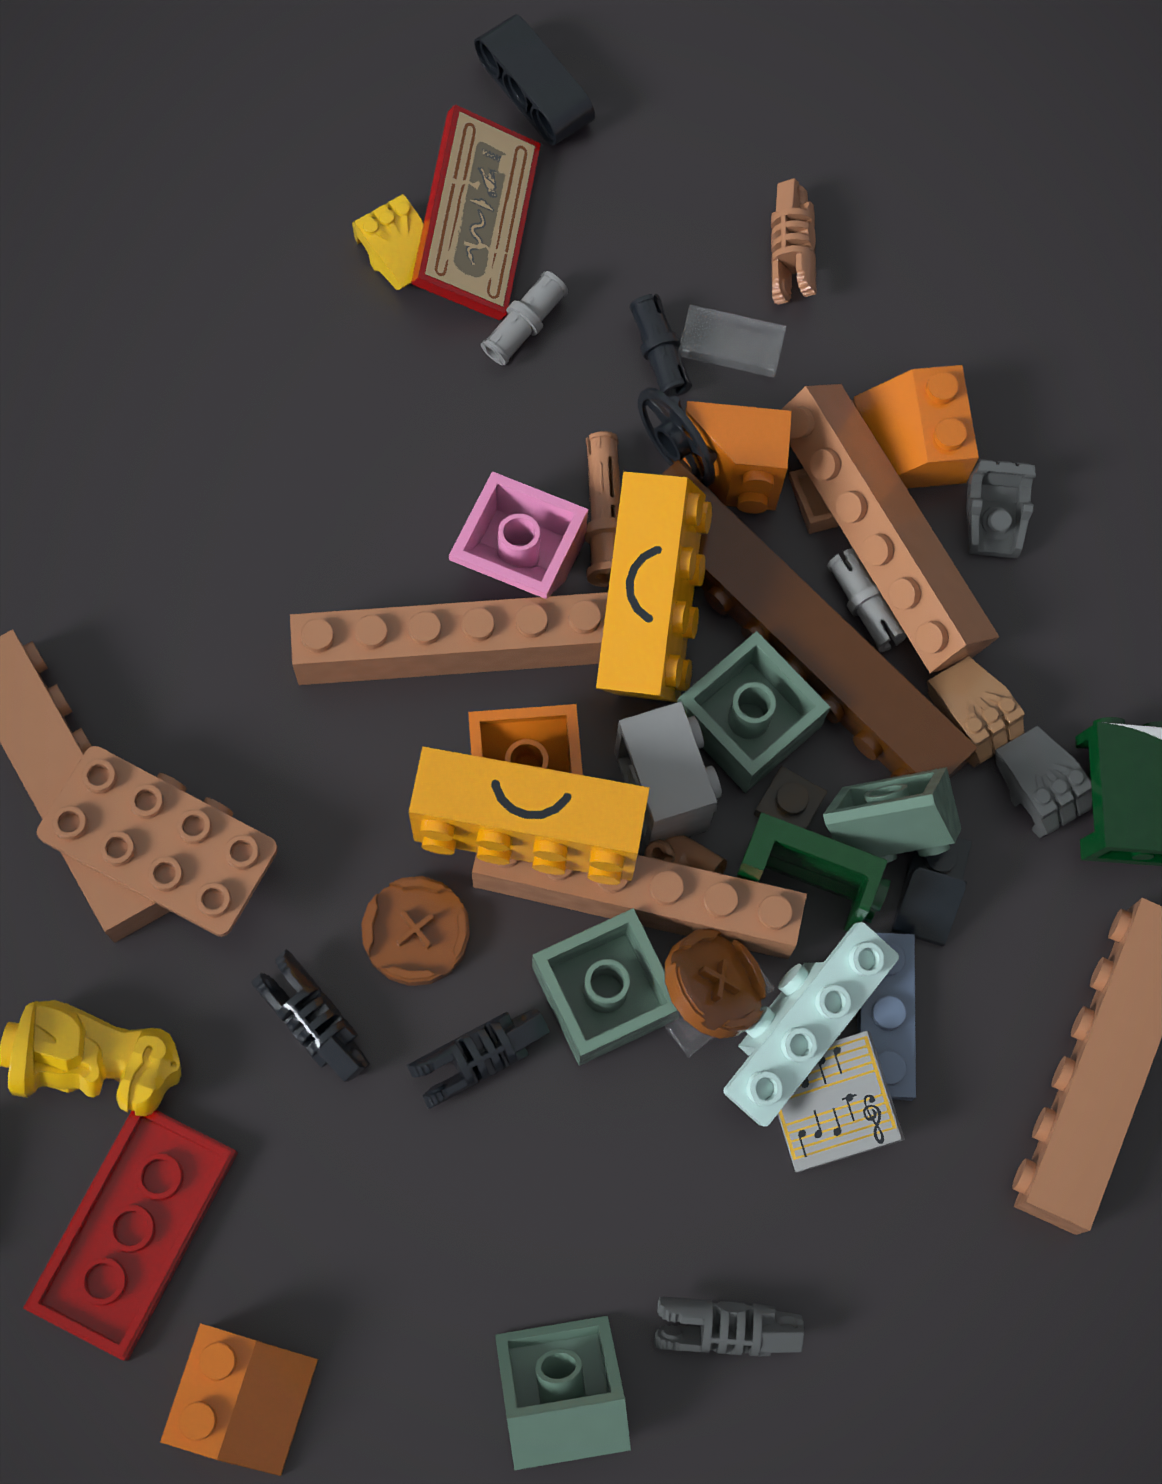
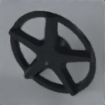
[638,387,717,487]

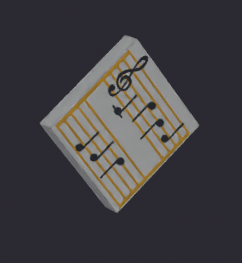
[778,1031,905,1173]

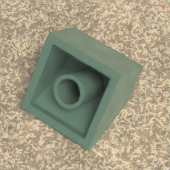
[823,767,962,863]
[495,1316,631,1470]

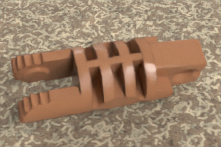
[771,178,817,305]

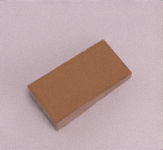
[789,468,839,534]

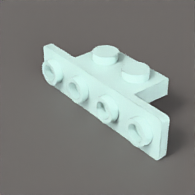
[723,922,899,1126]

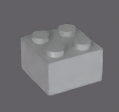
[614,702,722,846]

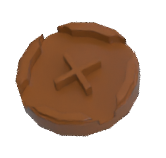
[361,876,470,986]
[665,929,766,1039]

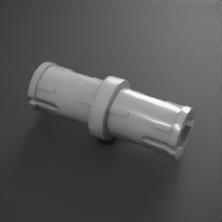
[481,271,568,366]
[827,548,907,652]

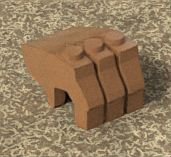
[927,656,1025,768]

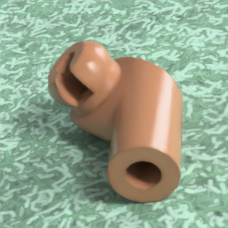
[644,835,727,874]

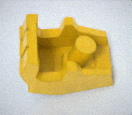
[352,194,423,290]

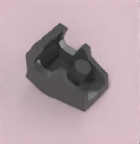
[966,459,1036,559]
[995,726,1092,838]

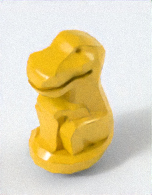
[0,1000,181,1116]

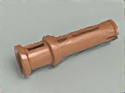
[584,431,621,587]

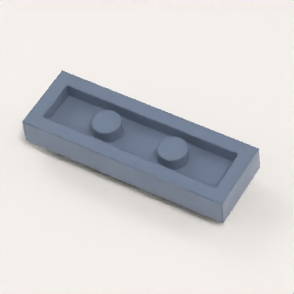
[857,933,916,1101]

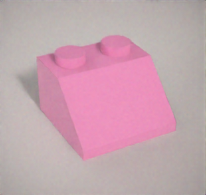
[449,471,588,599]

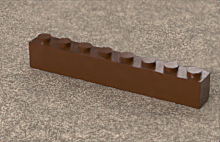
[661,460,978,779]

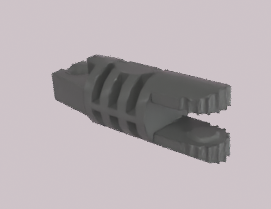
[654,1297,805,1357]

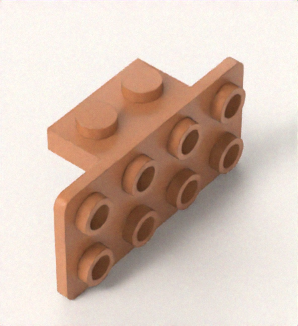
[37,746,278,937]

